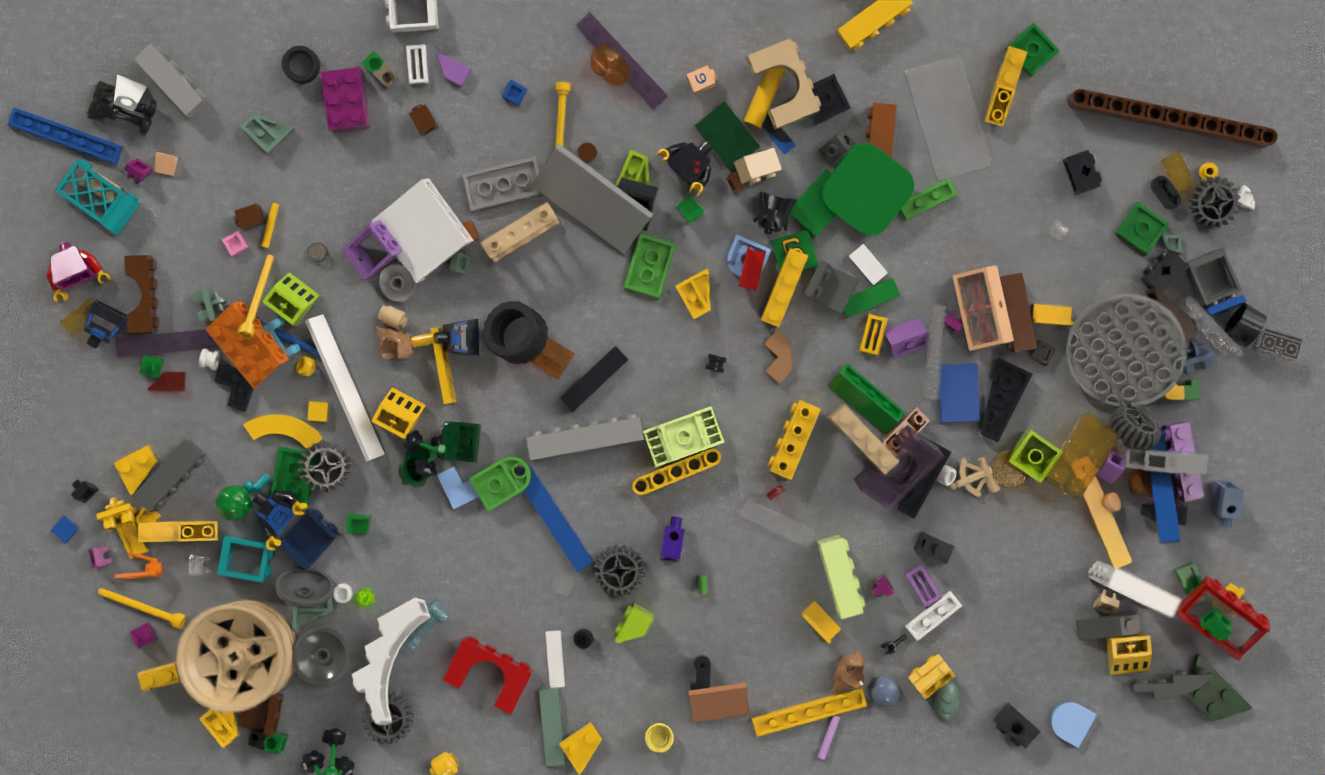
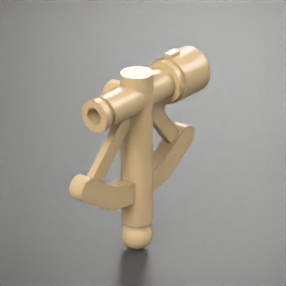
[949,456,1000,497]

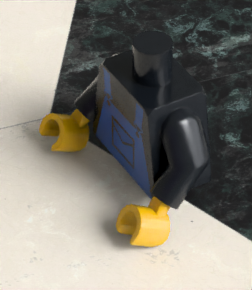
[252,490,307,550]

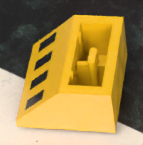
[371,387,426,439]
[1106,632,1152,675]

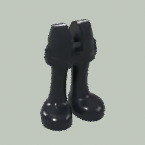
[96,92,157,135]

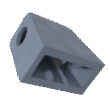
[1213,480,1244,527]

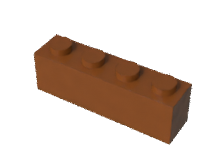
[865,103,897,158]

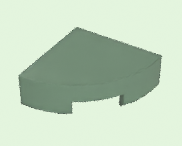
[1161,235,1182,254]

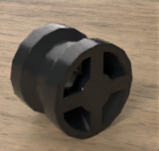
[705,354,727,373]

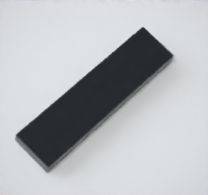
[560,346,629,412]

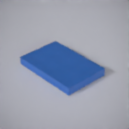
[938,363,980,422]

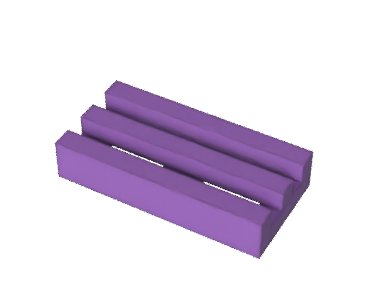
[905,564,942,607]

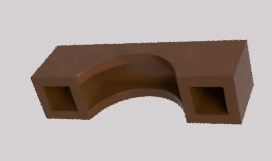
[125,255,159,334]

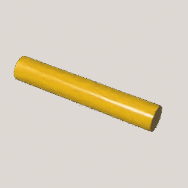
[261,203,279,248]

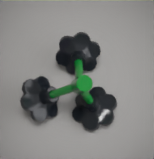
[404,430,445,478]

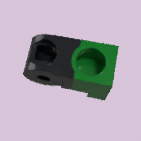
[248,729,288,754]

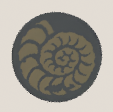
[308,242,328,262]

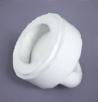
[936,465,956,486]

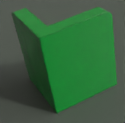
[675,196,705,225]
[346,513,371,535]

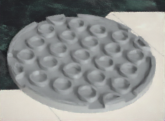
[1066,294,1187,407]

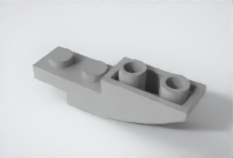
[1125,448,1209,474]

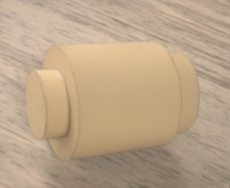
[378,305,408,330]

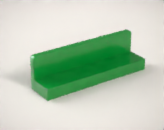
[828,362,905,434]

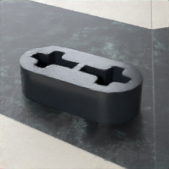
[1150,176,1182,209]

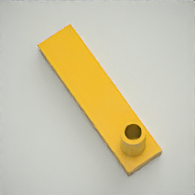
[411,327,456,404]

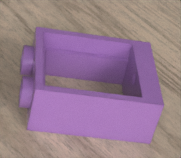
[342,220,403,280]

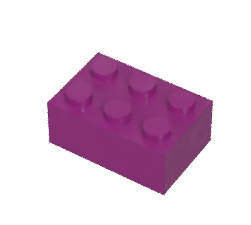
[320,67,370,133]

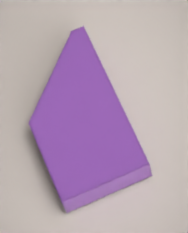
[438,53,471,87]

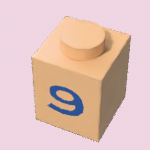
[686,65,717,95]

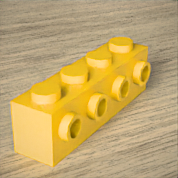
[767,400,821,480]

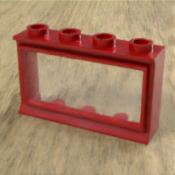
[1177,576,1270,661]

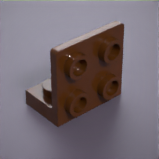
[238,688,284,736]

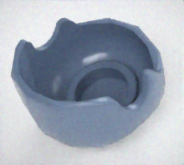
[870,675,900,707]

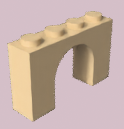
[746,38,821,130]
[827,405,900,475]

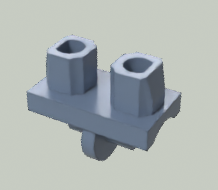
[1183,340,1217,374]

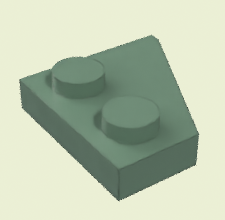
[240,113,294,155]
[292,595,333,629]

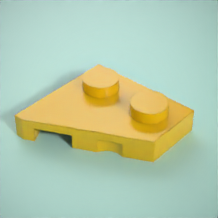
[675,268,711,320]
[114,445,158,495]
[199,709,240,748]
[559,722,602,774]

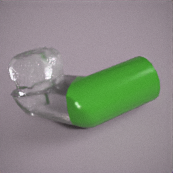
[689,575,708,601]

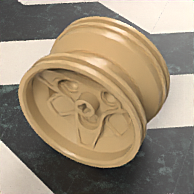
[177,600,297,712]

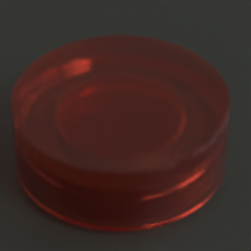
[766,485,786,501]

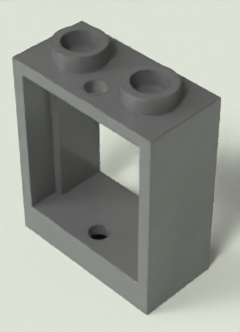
[1185,248,1241,307]

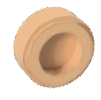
[1104,492,1121,512]

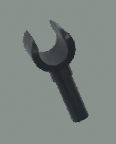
[881,634,907,654]

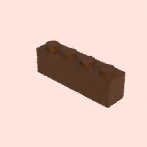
[1000,272,1037,353]

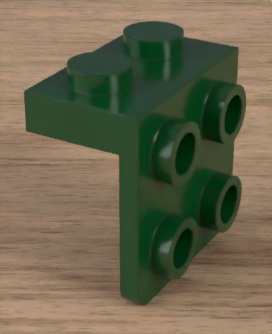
[439,421,481,462]

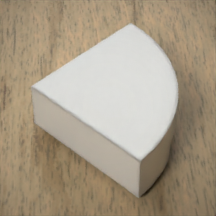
[1236,185,1255,211]

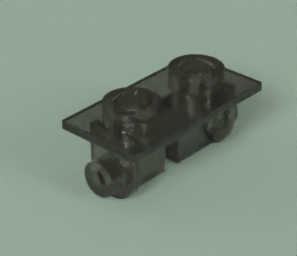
[86,81,116,123]

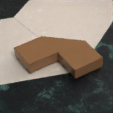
[764,330,792,384]

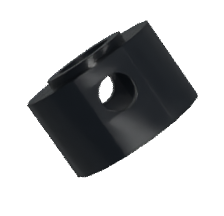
[1223,303,1267,348]

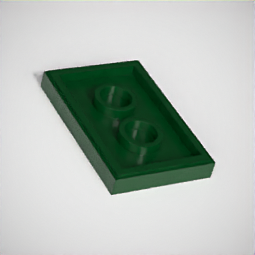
[695,101,760,171]

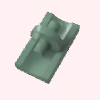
[192,287,227,322]

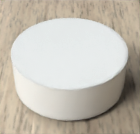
[333,583,353,603]

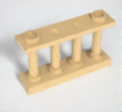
[481,202,560,263]

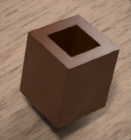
[409,104,439,137]
[234,203,266,231]

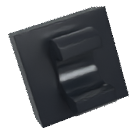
[71,479,99,503]

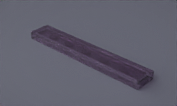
[576,12,668,110]
[115,329,219,357]

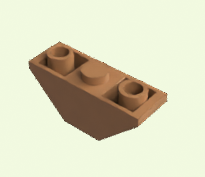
[881,407,930,457]

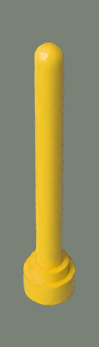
[555,82,571,148]
[238,255,274,339]
[98,588,187,630]

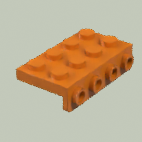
[205,301,289,389]

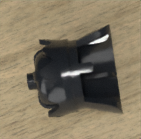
[753,192,797,235]

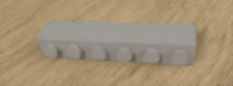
[526,414,644,460]

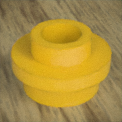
[1198,162,1218,181]

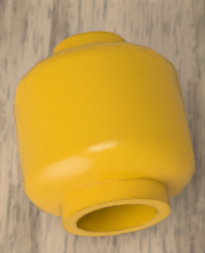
[429,752,459,775]

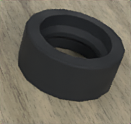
[282,45,321,84]

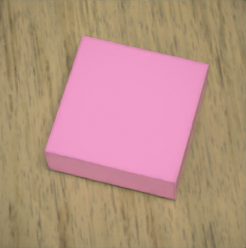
[222,231,249,257]

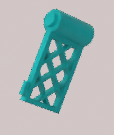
[55,158,140,235]

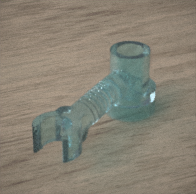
[409,600,449,649]

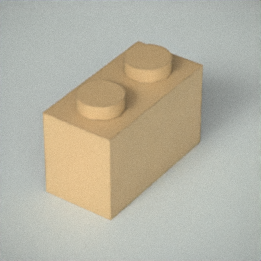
[734,148,782,185]

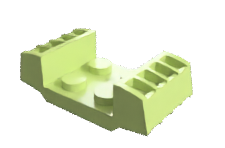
[643,406,724,467]

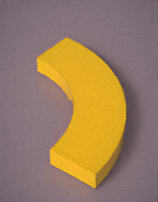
[243,414,324,448]

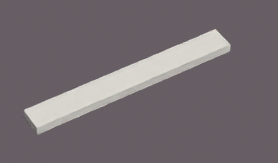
[305,314,384,462]

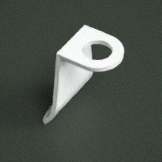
[113,74,147,112]

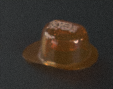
[590,44,630,86]
[1128,469,1153,497]

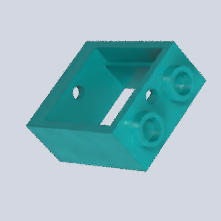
[217,535,275,582]

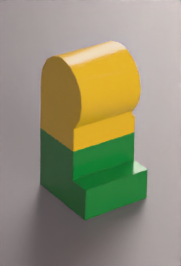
[1162,380,1200,400]

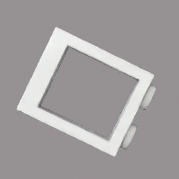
[385,0,439,33]

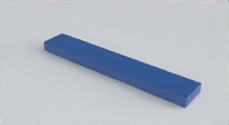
[7,107,123,165]
[1149,431,1180,544]
[517,466,594,572]

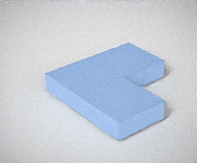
[437,466,479,509]

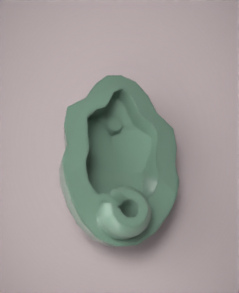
[933,680,959,722]

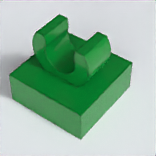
[139,355,164,378]

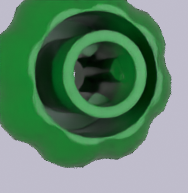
[216,485,253,521]

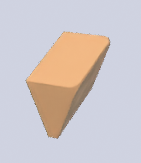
[154,152,178,176]

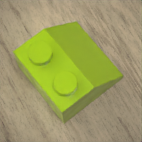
[1009,429,1063,483]

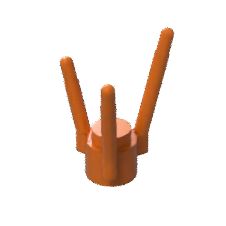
[114,552,163,580]

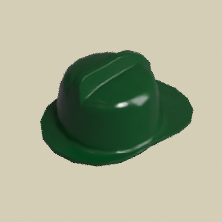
[398,447,430,487]

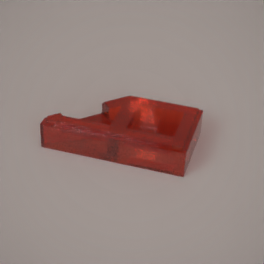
[148,372,185,391]

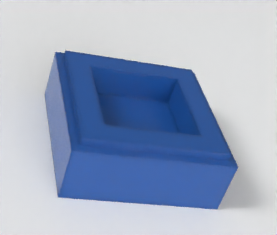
[502,80,528,106]
[51,516,79,543]

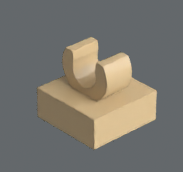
[1093,590,1120,615]

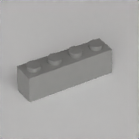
[134,43,207,118]

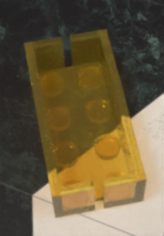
[1044,412,1118,500]

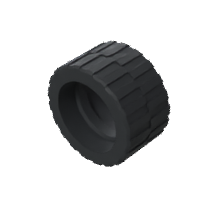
[483,301,548,364]

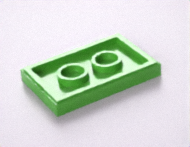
[623,233,676,299]

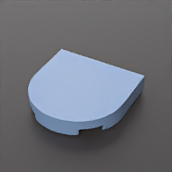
[727,235,772,278]
[1050,702,1097,748]

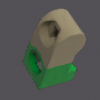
[362,51,399,88]

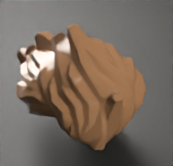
[375,326,414,360]
[831,651,866,693]

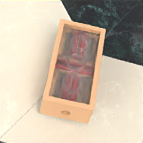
[952,265,1014,351]

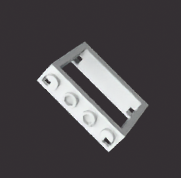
[1088,560,1181,617]

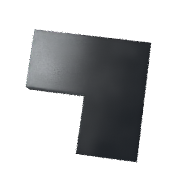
[215,363,254,411]

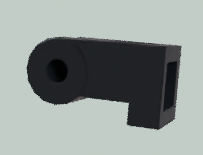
[690,655,711,691]

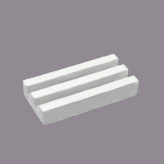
[406,44,429,85]

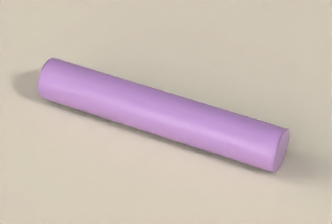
[817,715,840,760]

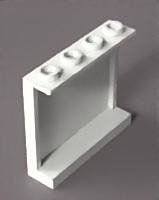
[372,178,474,283]

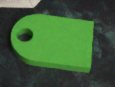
[469,456,531,511]

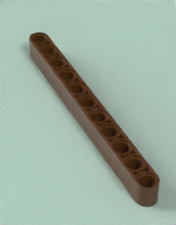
[1067,89,1278,148]

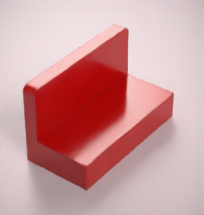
[738,248,765,291]

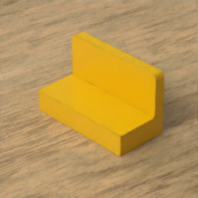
[1031,304,1074,327]
[801,600,841,644]

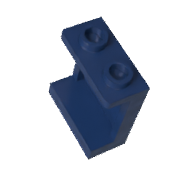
[280,509,340,570]

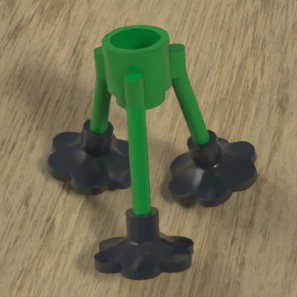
[301,728,355,775]

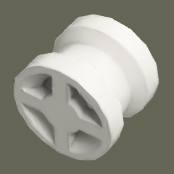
[199,348,220,370]

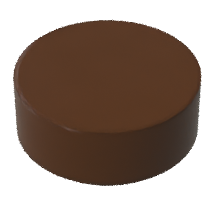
[578,142,597,162]

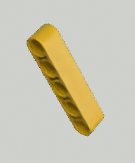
[632,448,721,495]

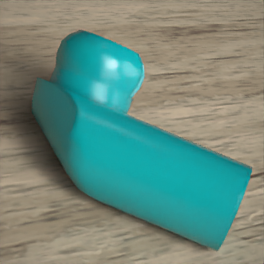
[243,473,272,494]

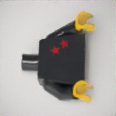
[655,140,713,197]

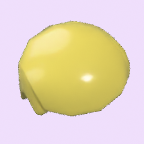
[645,723,674,753]

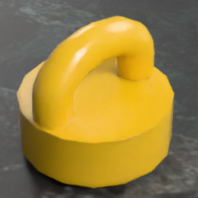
[296,356,317,376]

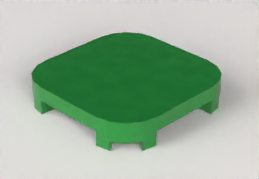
[821,142,915,235]

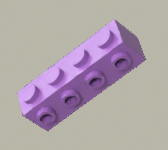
[1164,422,1204,502]

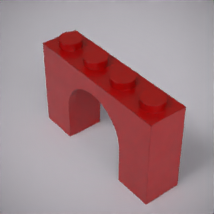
[443,636,533,714]

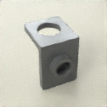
[819,130,856,164]

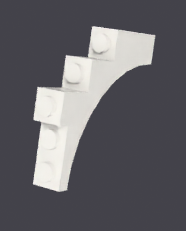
[352,598,431,725]

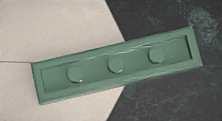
[539,688,565,767]

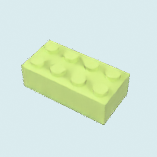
[817,535,866,619]

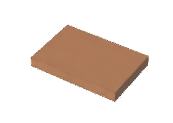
[688,682,750,723]

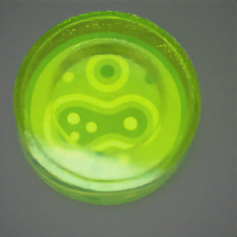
[355,588,375,608]

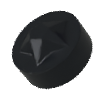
[573,629,594,649]

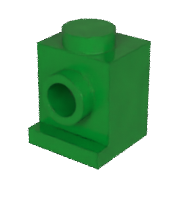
[1201,607,1232,641]

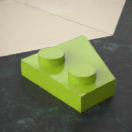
[615,150,650,186]

